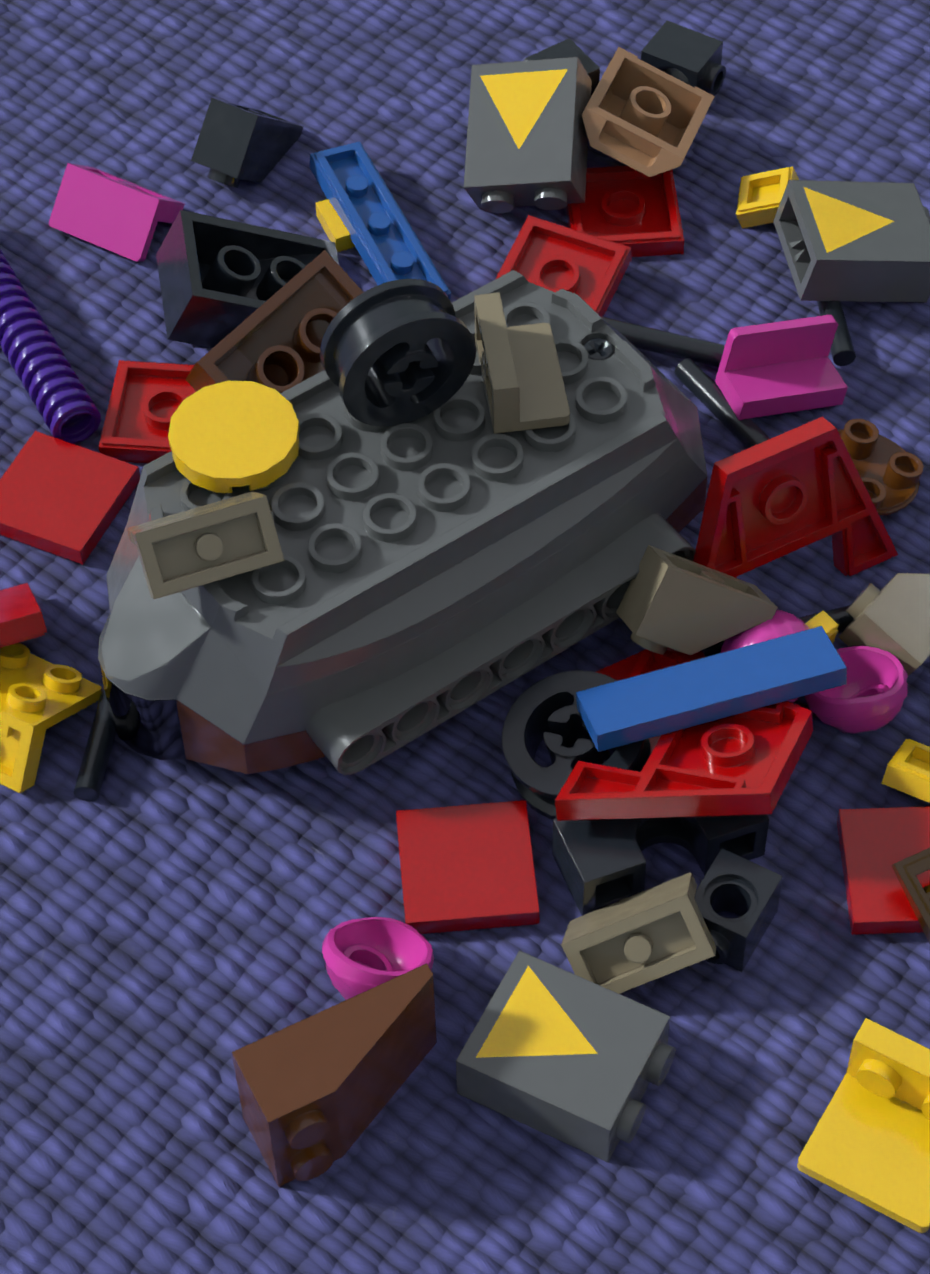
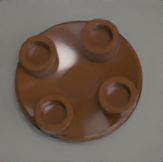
[838,419,924,516]

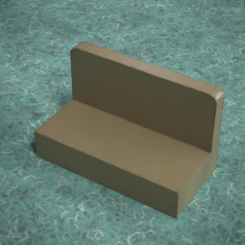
[474,292,570,434]
[127,492,285,599]
[561,873,717,994]

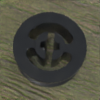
[320,279,476,427]
[502,670,652,820]

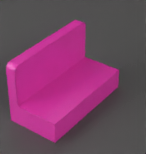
[49,163,185,262]
[715,315,848,420]

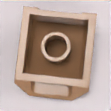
[582,47,715,177]

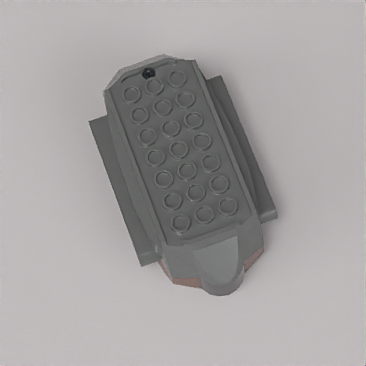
[98,270,708,775]

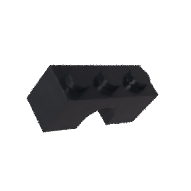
[552,814,769,916]

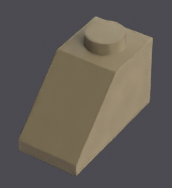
[616,545,778,655]
[838,573,930,676]

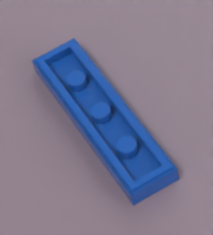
[309,141,451,299]
[576,626,847,752]

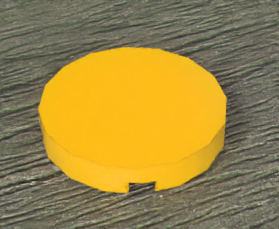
[168,381,300,493]

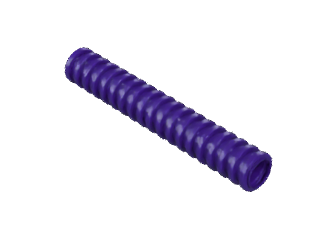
[0,249,101,444]

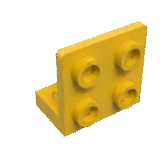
[0,643,102,793]
[797,1018,930,1233]

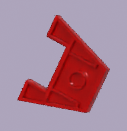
[693,416,898,578]
[555,649,813,821]

